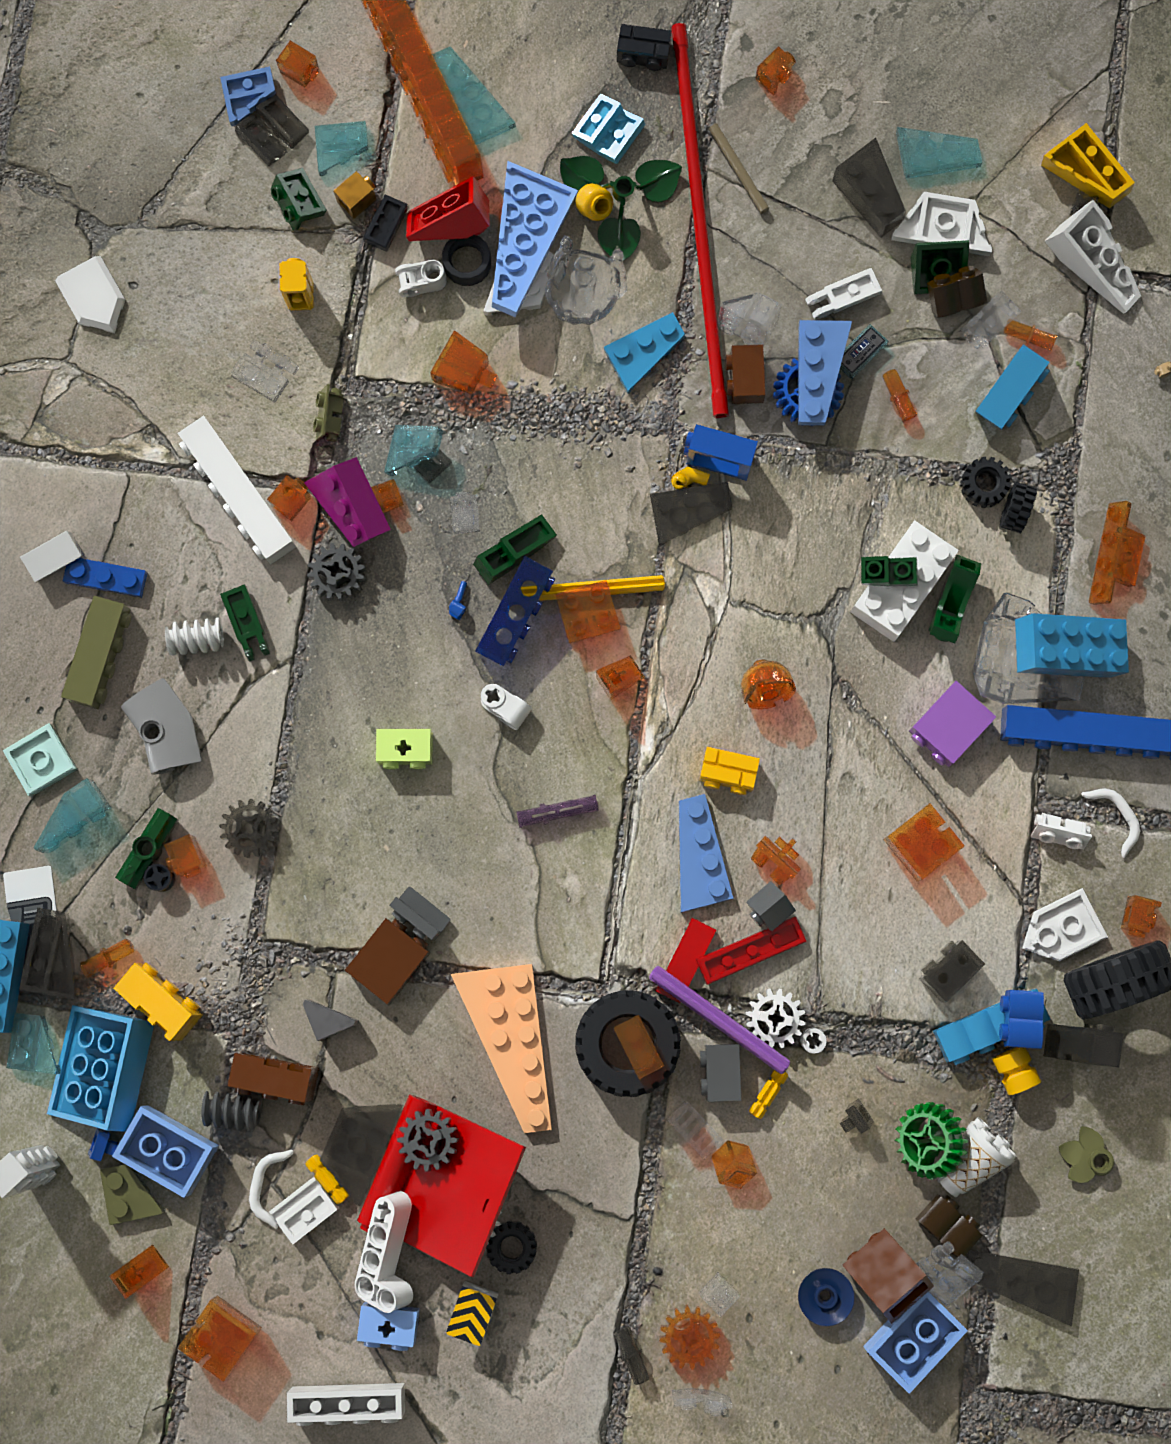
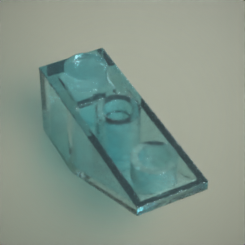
[34,778,111,853]

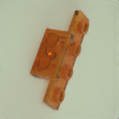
[1089,501,1145,605]

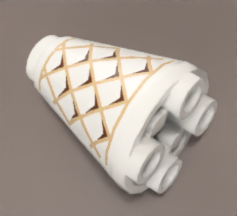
[940,1117,1017,1197]

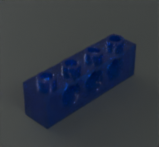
[475,556,556,666]

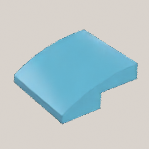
[572,94,645,164]

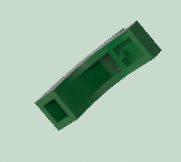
[928,554,982,644]

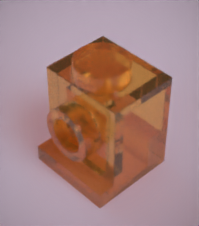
[755,46,796,96]
[1121,895,1162,939]

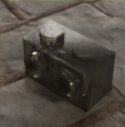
[919,940,985,1002]

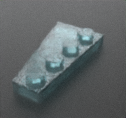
[427,46,516,147]

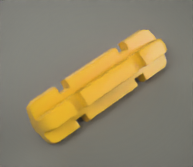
[749,1070,788,1119]
[305,1155,349,1204]

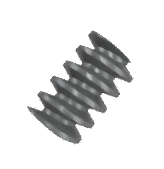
[201,1091,263,1132]

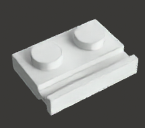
[269,1177,339,1245]

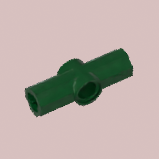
[115,808,179,890]

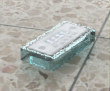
[840,324,889,380]

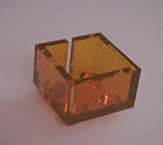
[883,803,965,882]
[177,1295,262,1382]

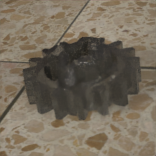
[219,799,279,858]

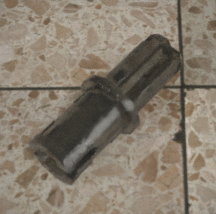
[613,1325,649,1385]

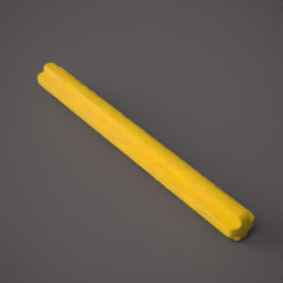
[507,575,665,603]

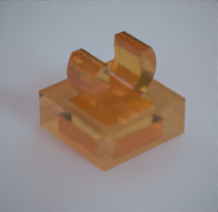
[371,479,404,513]

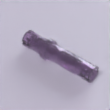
[516,794,599,828]

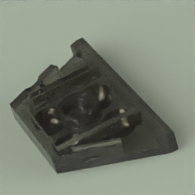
[320,1103,404,1206]

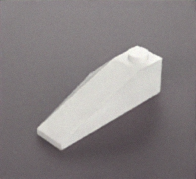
[1045,200,1141,314]

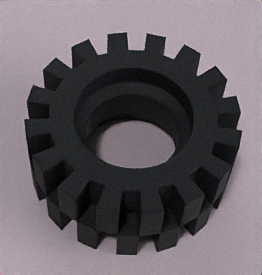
[960,457,1012,508]
[999,482,1037,534]
[486,1221,537,1275]

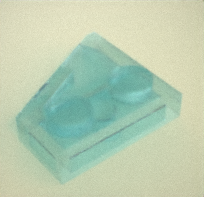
[315,121,369,176]
[384,425,444,476]
[6,1013,61,1074]

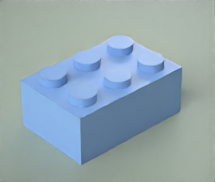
[112,1105,219,1198]
[863,1292,968,1394]

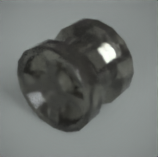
[1069,190,1099,216]

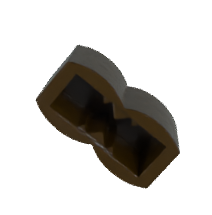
[927,266,987,318]
[916,1194,983,1261]

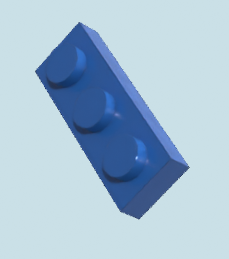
[62,558,148,598]

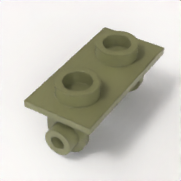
[313,384,344,442]

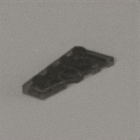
[962,1249,1079,1327]

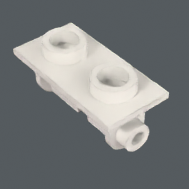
[1031,813,1092,850]

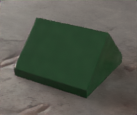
[910,240,969,294]

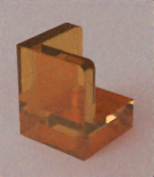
[712,1140,757,1189]

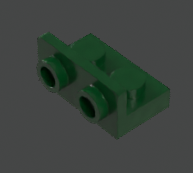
[271,168,327,231]

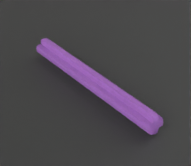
[649,966,790,1074]

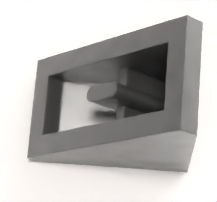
[303,999,359,1041]

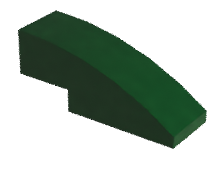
[473,514,557,585]

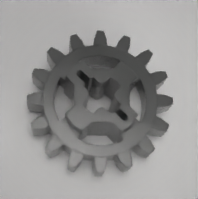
[307,543,366,601]
[397,1109,459,1171]

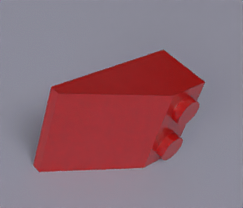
[406,176,490,241]

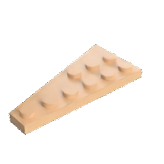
[451,964,552,1133]

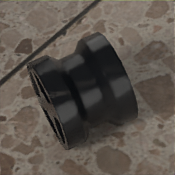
[144,864,176,892]

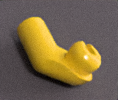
[671,467,710,489]

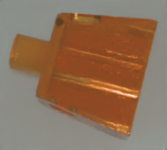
[430,331,497,394]

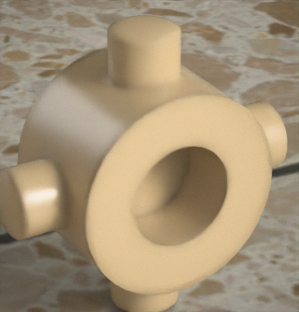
[1154,362,1171,378]

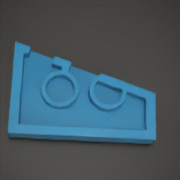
[604,312,685,394]

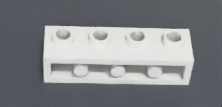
[0,1145,60,1198]
[287,1383,405,1426]

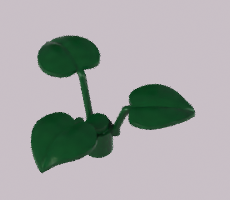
[560,156,682,262]

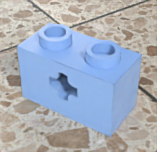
[357,1302,420,1351]

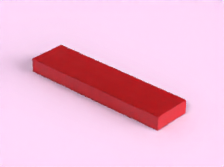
[696,916,807,985]

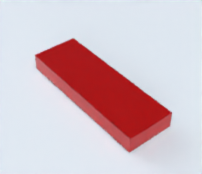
[656,918,716,1003]

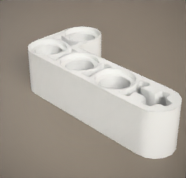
[355,1191,413,1313]

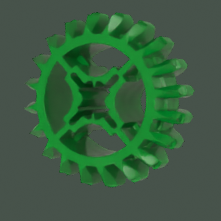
[894,1102,969,1180]

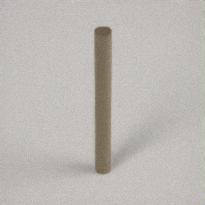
[709,124,769,214]

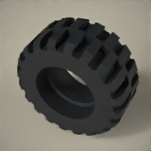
[1063,940,1171,1020]
[575,990,681,1098]

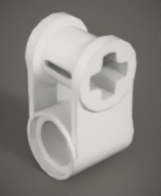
[395,260,447,297]
[481,684,532,731]

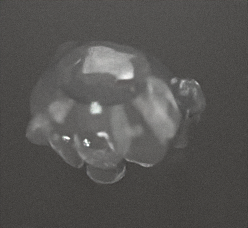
[545,236,627,325]

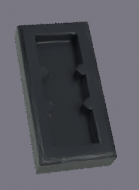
[363,194,409,252]

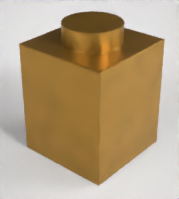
[333,171,377,219]

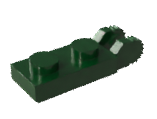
[220,584,271,662]

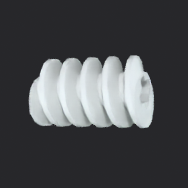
[165,617,224,656]

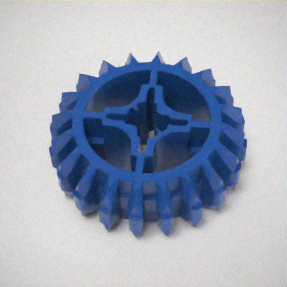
[773,358,844,426]

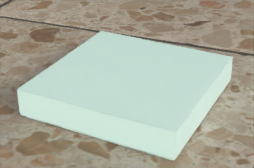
[3,723,78,797]

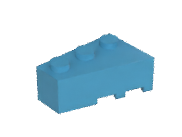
[975,344,1050,430]

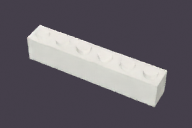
[178,416,296,565]

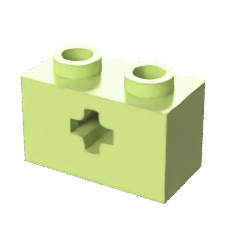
[376,729,433,769]

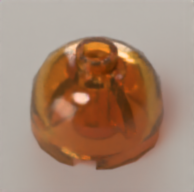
[740,659,796,710]

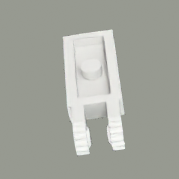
[805,268,882,320]

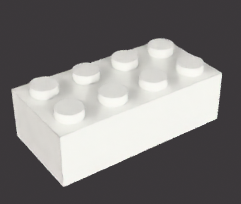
[851,520,959,642]

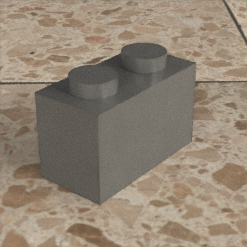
[700,1044,742,1102]

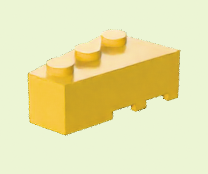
[1041,123,1135,209]
[114,962,203,1041]

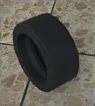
[442,234,491,286]

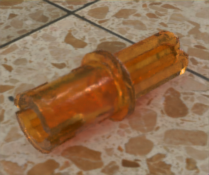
[1003,319,1057,351]
[883,369,918,422]
[80,939,134,978]

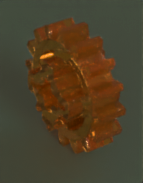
[659,1305,720,1370]

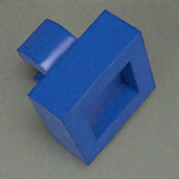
[88,1128,119,1162]

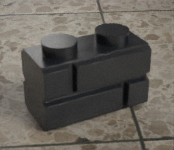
[617,24,672,71]

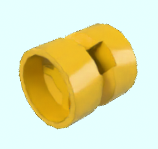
[992,1047,1042,1095]

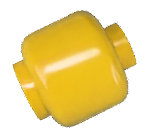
[575,183,614,221]

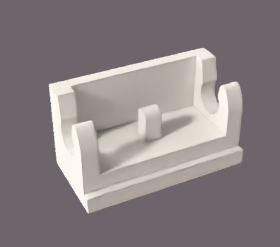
[20,531,83,583]

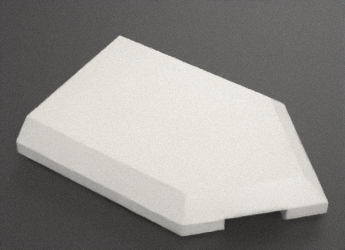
[55,256,125,334]
[1022,888,1108,961]

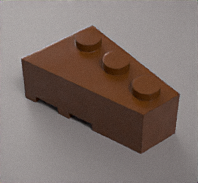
[228,1052,320,1105]

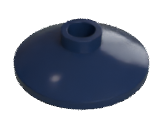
[798,1268,854,1326]

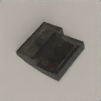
[235,94,309,167]

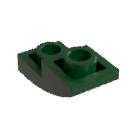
[861,556,918,586]

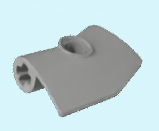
[121,678,202,775]

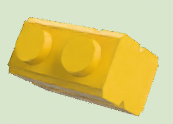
[279,258,314,311]
[699,747,760,795]

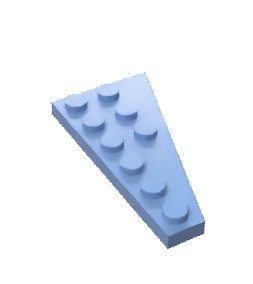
[492,161,578,318]

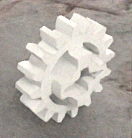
[745,989,805,1048]

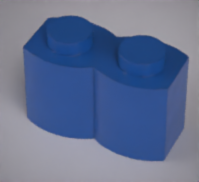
[999,990,1044,1049]

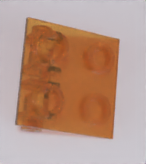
[555,580,621,644]

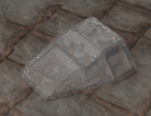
[972,592,1085,704]

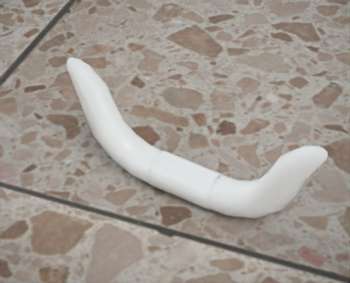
[1081,788,1140,858]
[249,1150,293,1229]

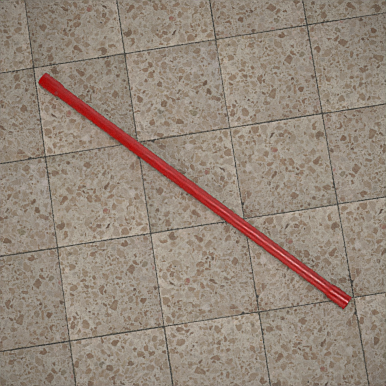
[671,23,729,418]

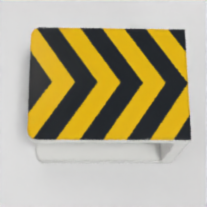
[446,1281,499,1346]

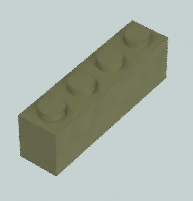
[61,596,132,710]

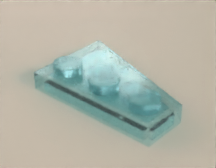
[896,127,983,179]

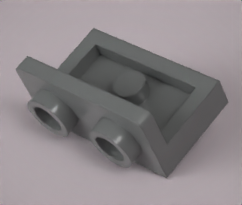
[389,887,451,941]

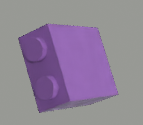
[909,681,996,767]

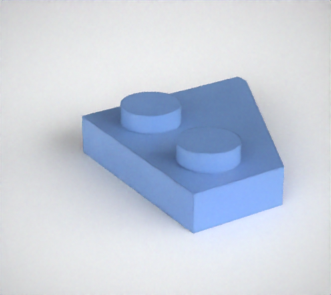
[220,67,277,127]

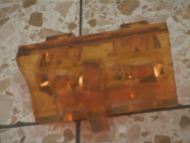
[751,836,801,885]

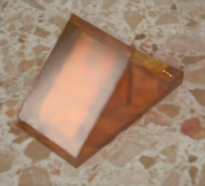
[596,655,645,700]
[109,1245,169,1299]

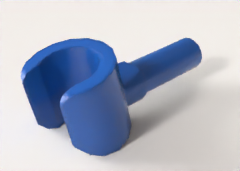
[449,581,467,620]

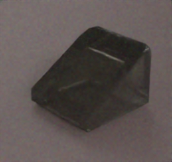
[412,444,452,483]

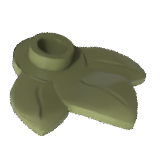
[1059,1126,1114,1183]

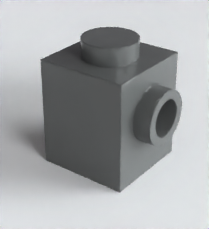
[746,881,796,932]

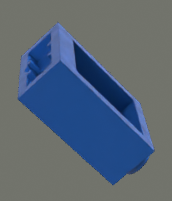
[683,424,758,481]

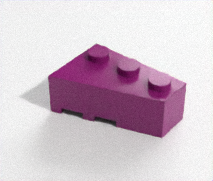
[304,457,391,547]

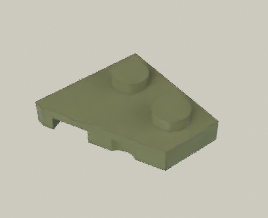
[100,1164,165,1225]

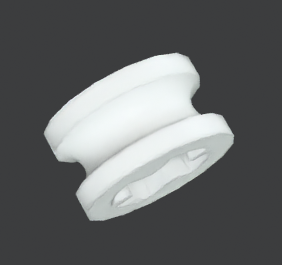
[800,1028,826,1054]

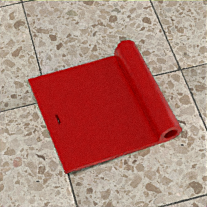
[357,1094,526,1277]

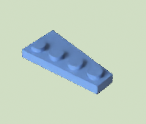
[798,320,852,426]
[679,794,733,913]

